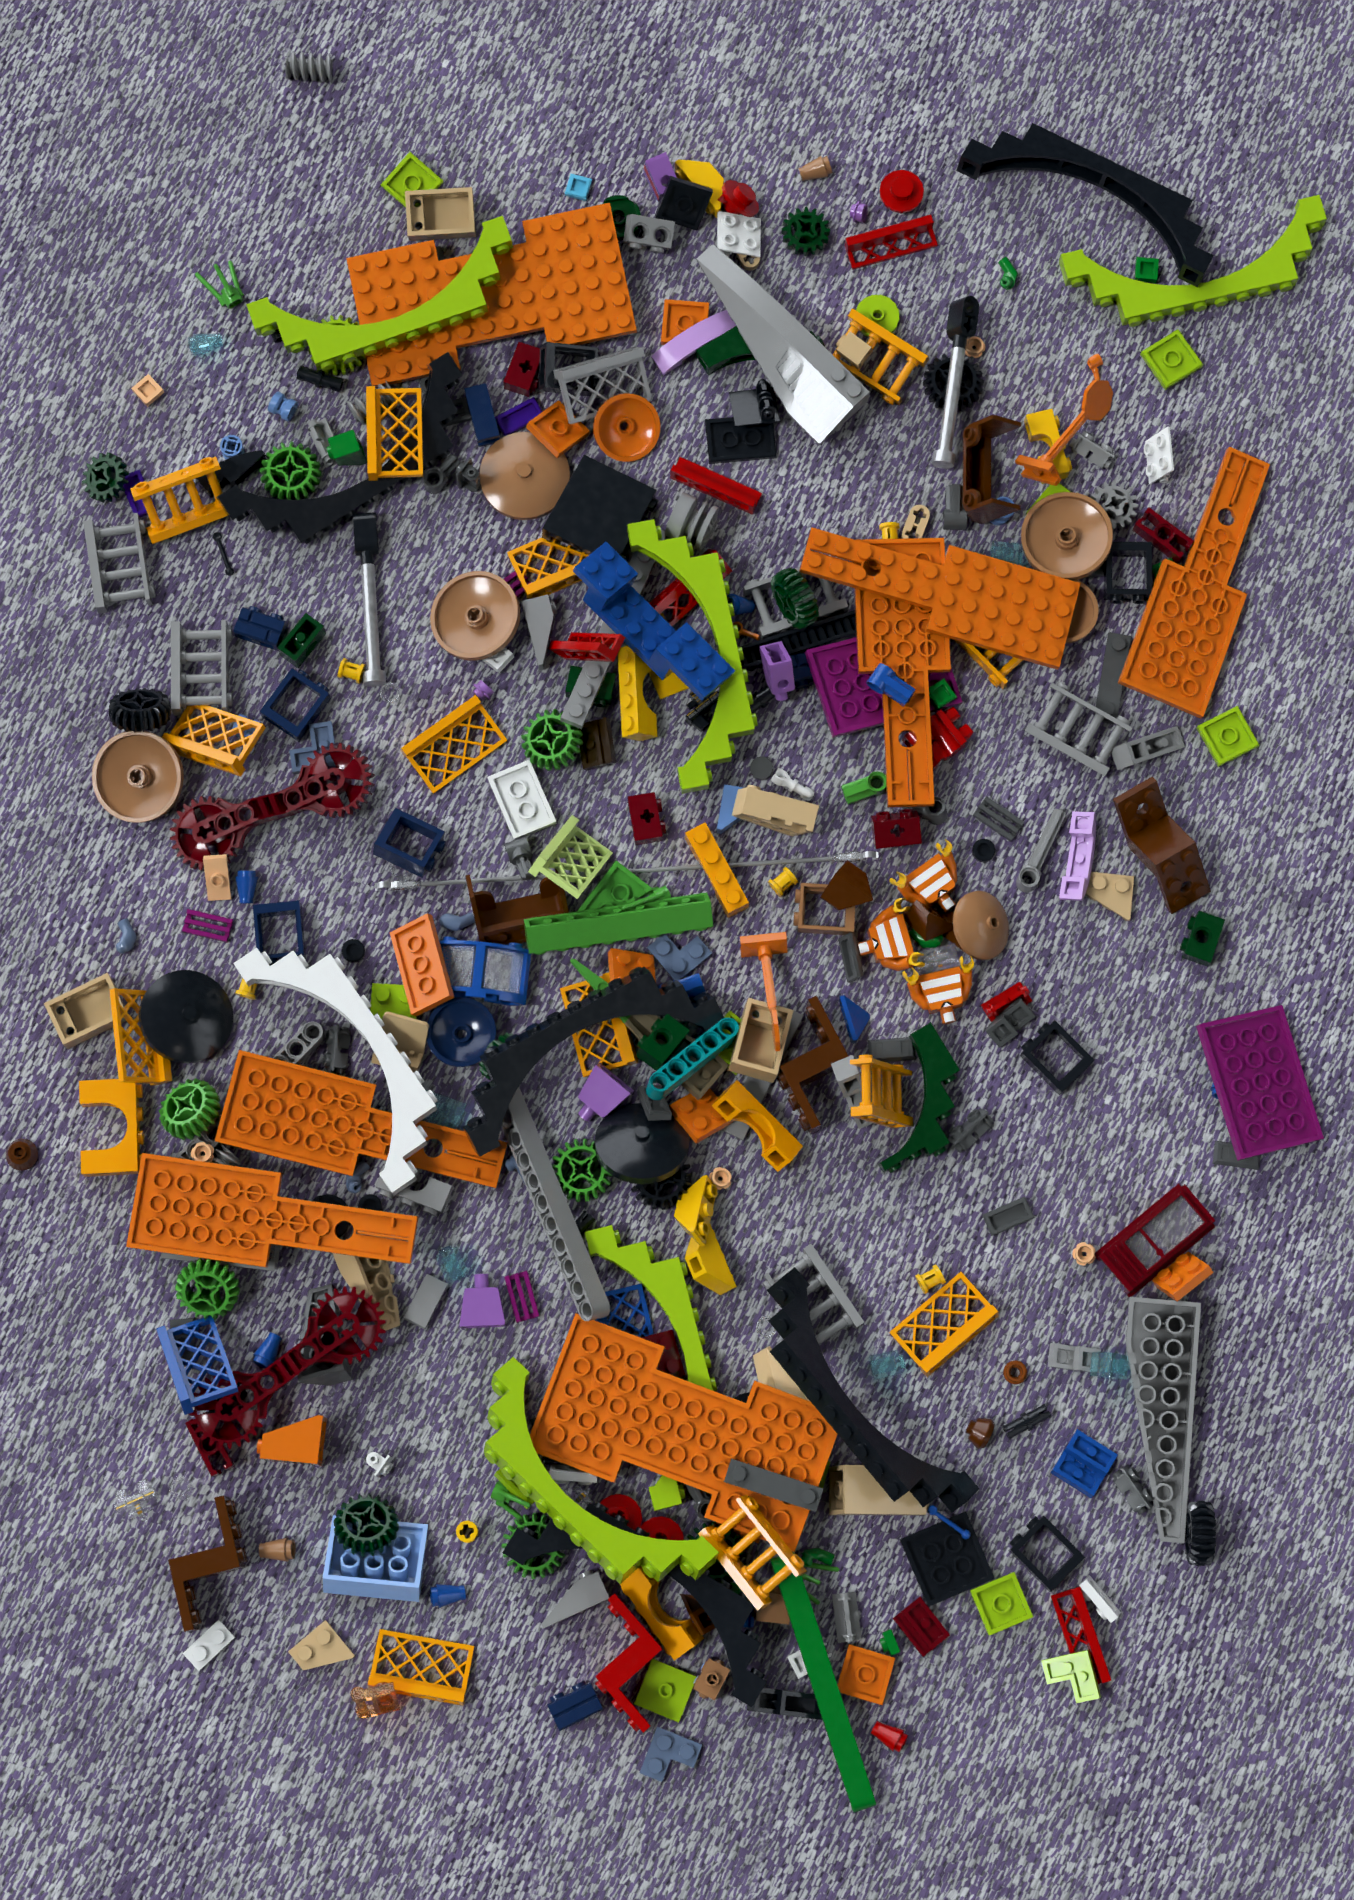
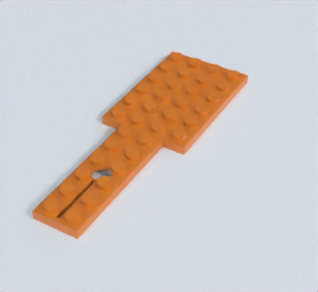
[1118,446,1270,719]
[799,527,1081,670]
[853,538,951,807]
[215,1050,508,1188]
[126,1153,419,1268]

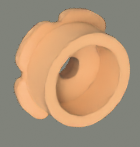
[965,336,985,358]
[191,1142,214,1162]
[709,1167,732,1190]
[1072,1242,1096,1266]

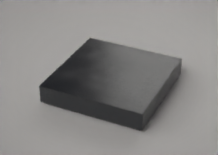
[655,176,713,231]

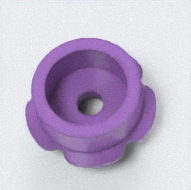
[850,201,868,223]
[473,680,494,701]

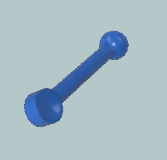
[928,1505,971,1539]

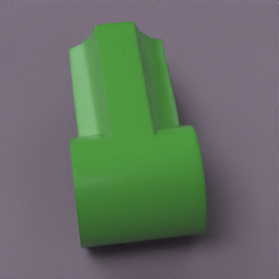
[841,771,887,805]

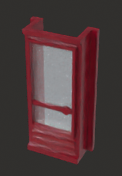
[1094,1183,1216,1297]

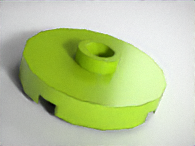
[856,295,899,337]

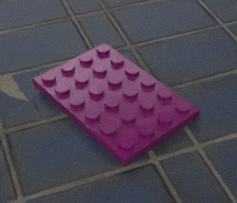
[805,637,963,738]
[1196,1005,1324,1161]

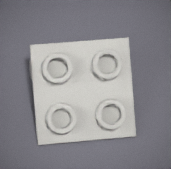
[717,211,761,257]
[1144,427,1174,484]

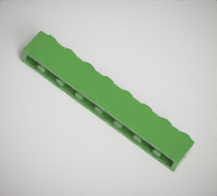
[524,892,713,955]

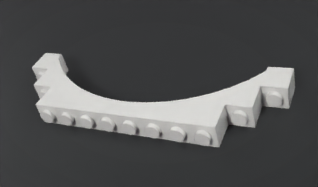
[233,948,438,1196]

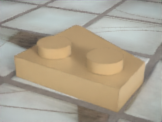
[1085,872,1134,921]
[288,1620,355,1670]

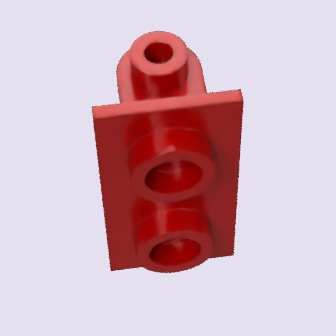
[981,982,1032,1022]

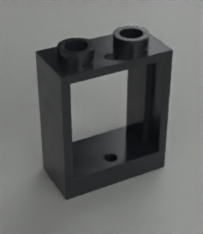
[538,342,600,396]
[1104,542,1152,604]
[1020,1021,1095,1095]
[1008,1516,1085,1592]

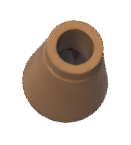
[798,156,833,181]
[259,1537,296,1562]

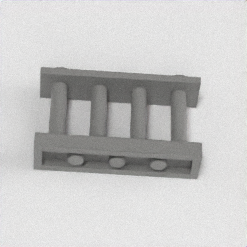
[83,513,156,614]
[743,567,848,640]
[171,620,233,716]
[1025,681,1133,776]
[763,1244,864,1345]

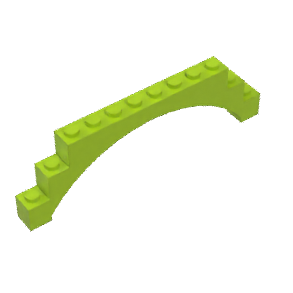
[1059,195,1327,327]
[246,216,513,371]
[627,519,758,794]
[585,1225,718,1512]
[484,1357,719,1584]

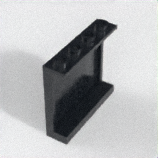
[542,455,658,561]

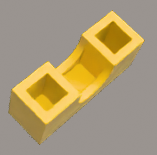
[1024,409,1072,484]

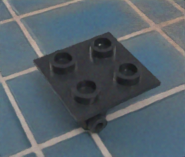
[729,379,780,427]

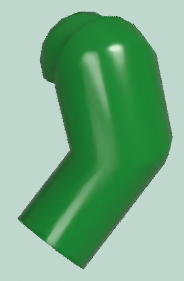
[998,257,1018,290]
[909,929,944,948]
[801,1547,835,1566]

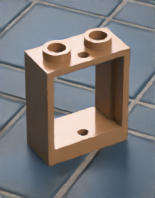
[793,883,855,935]

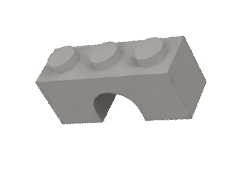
[831,1055,873,1129]
[376,1160,453,1216]

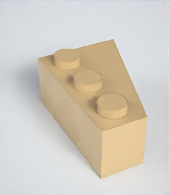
[732,785,819,836]

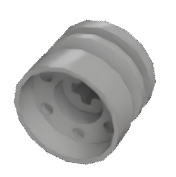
[664,492,719,551]

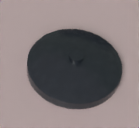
[139,970,233,1063]
[595,1103,689,1184]

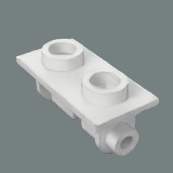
[366,1452,393,1478]

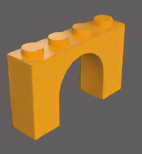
[79,1079,144,1177]

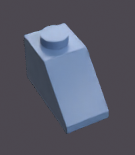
[717,784,744,834]

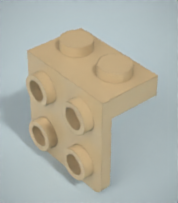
[371,1012,429,1072]

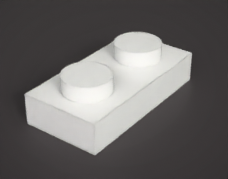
[549,1464,598,1485]
[1079,1575,1121,1623]
[183,1620,236,1671]

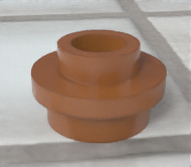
[1003,1360,1027,1385]

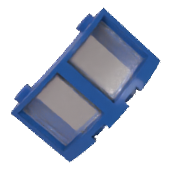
[439,936,531,1006]

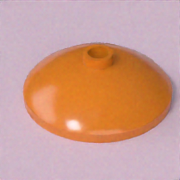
[593,393,660,462]

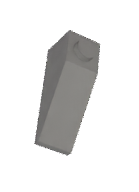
[521,594,557,671]
[1111,726,1185,770]
[542,1569,609,1629]

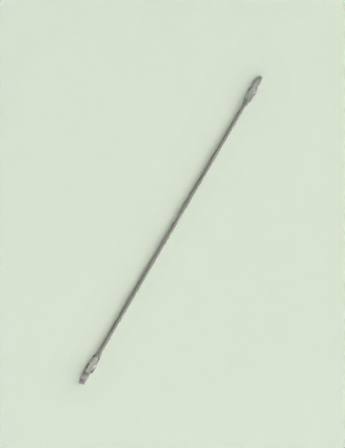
[375,851,879,892]

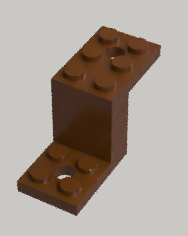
[1113,777,1211,914]
[776,995,849,1135]
[168,1495,248,1632]

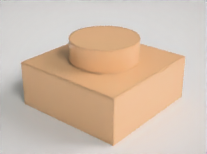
[131,374,164,407]

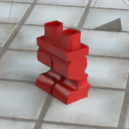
[902,707,974,771]

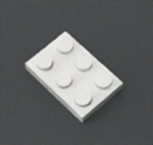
[487,759,557,840]

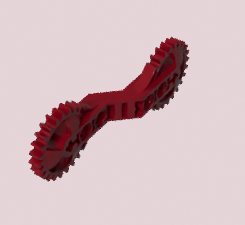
[170,743,375,871]
[188,1286,386,1450]

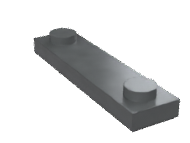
[1094,632,1131,725]
[724,1459,824,1512]

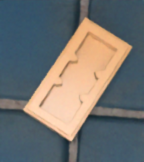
[203,854,232,901]

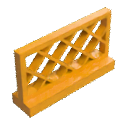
[366,386,423,481]
[507,537,589,599]
[400,695,508,794]
[162,705,266,777]
[560,972,639,1077]
[110,988,172,1086]
[889,1272,999,1377]
[368,1629,474,1706]

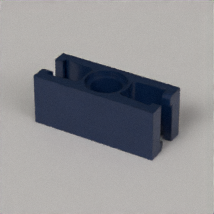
[464,383,500,447]

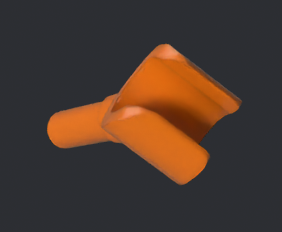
[1087,354,1103,380]
[733,621,760,640]

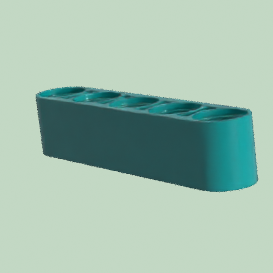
[646,1017,739,1100]

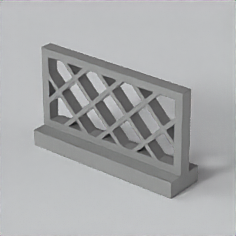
[553,347,652,424]

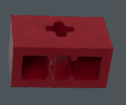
[503,342,540,397]
[627,792,666,846]
[871,809,922,849]

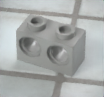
[623,214,675,253]

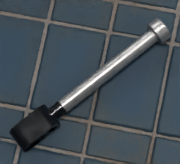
[932,296,979,469]
[353,512,386,687]

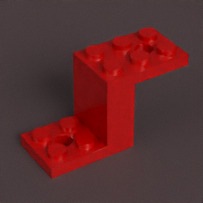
[595,1593,662,1733]

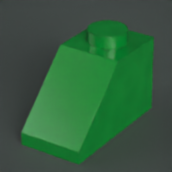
[326,430,367,466]

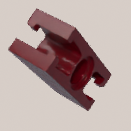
[1132,507,1194,564]
[185,1412,235,1477]

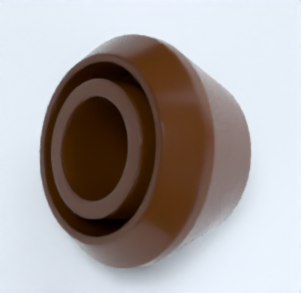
[6,1139,38,1171]
[965,1418,995,1449]

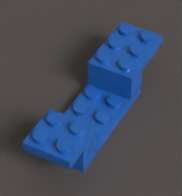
[573,542,735,701]

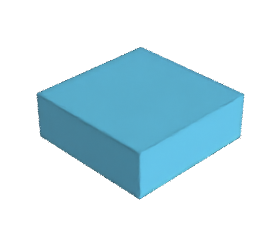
[565,174,592,201]

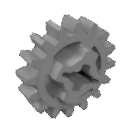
[1090,481,1138,531]

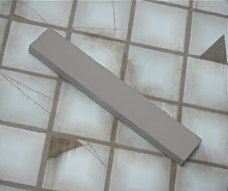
[722,1005,804,1141]

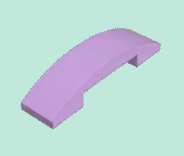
[651,310,736,375]
[1059,811,1096,901]

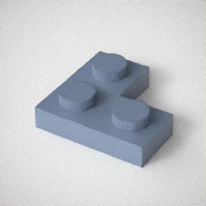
[289,721,336,774]
[647,934,712,981]
[640,1727,702,1782]

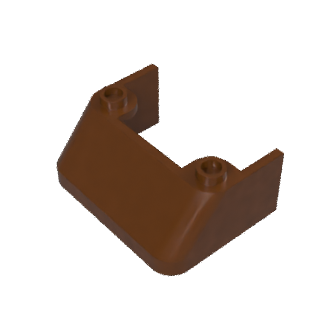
[962,415,1021,524]
[465,869,569,945]

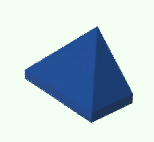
[839,995,870,1044]

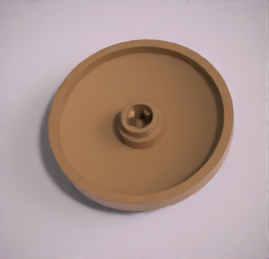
[479,432,570,520]
[1021,492,1113,581]
[430,571,520,661]
[92,731,184,823]

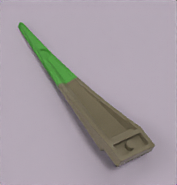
[570,959,729,1100]

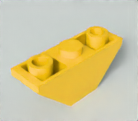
[675,159,724,218]
[674,1175,718,1246]
[685,1224,737,1295]

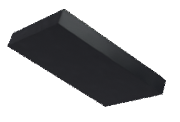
[705,417,777,464]

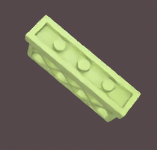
[528,815,613,899]

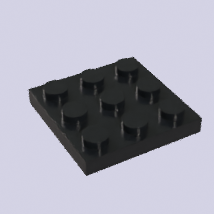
[899,1511,995,1607]

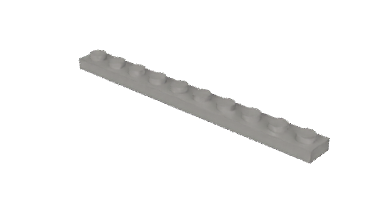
[560,530,666,729]

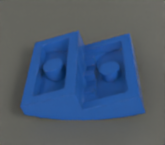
[1050,1429,1118,1498]

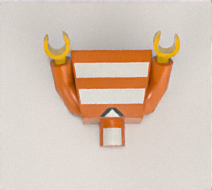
[889,839,958,913]
[857,898,925,971]
[902,956,974,1024]

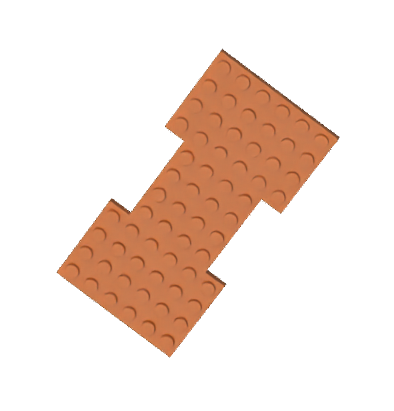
[346,202,637,388]
[530,1313,838,1552]

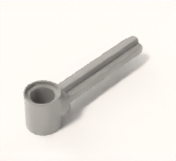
[1016,808,1066,893]

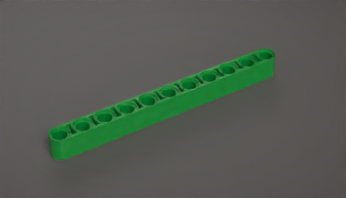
[770,1551,876,1813]

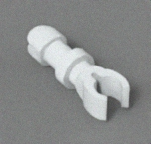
[771,768,814,801]

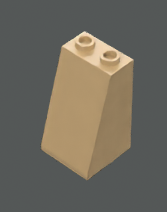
[829,1465,929,1516]

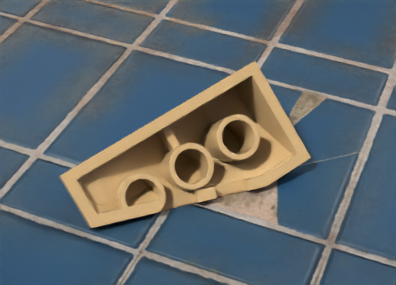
[333,1235,400,1331]
[753,1346,811,1402]

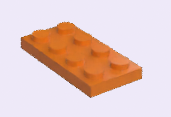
[390,913,454,1017]

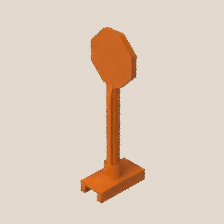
[1015,380,1113,486]
[740,932,787,1051]

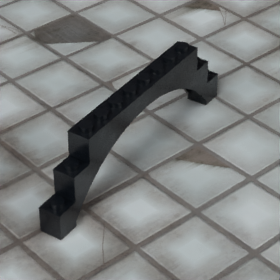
[956,123,1214,288]
[216,352,462,544]
[463,967,724,1157]
[767,1267,979,1513]
[502,1501,767,1708]

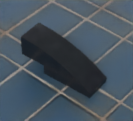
[196,450,267,498]
[747,1688,822,1720]

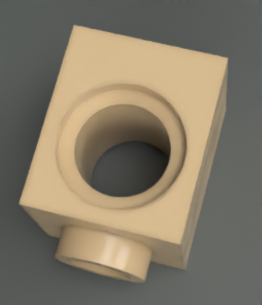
[836,331,873,369]

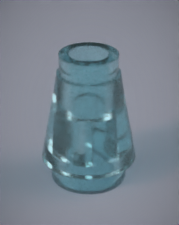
[188,333,223,356]

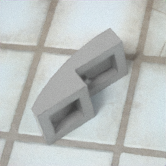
[404,1274,448,1330]
[1048,1343,1101,1373]

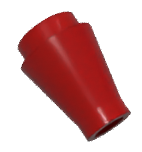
[871,1721,909,1753]

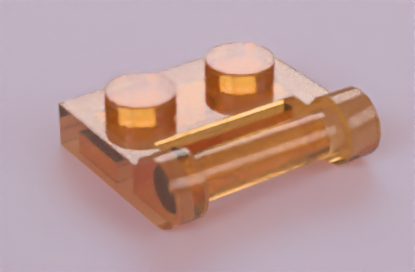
[350,1682,400,1719]

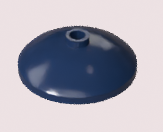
[427,997,496,1067]

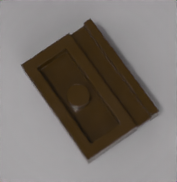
[578,717,616,770]

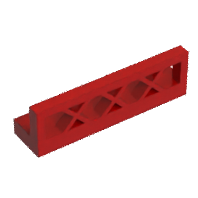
[845,215,938,270]
[670,457,762,515]
[649,549,732,627]
[548,632,625,662]
[1051,1587,1112,1684]

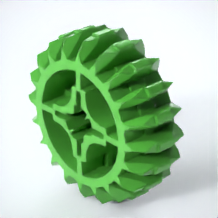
[260,441,322,500]
[521,709,583,771]
[158,1078,221,1140]
[552,1139,612,1203]
[175,1258,240,1320]
[502,1513,565,1579]

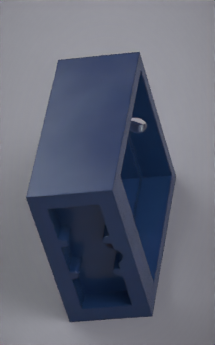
[259,668,331,742]
[373,808,446,878]
[253,900,306,966]

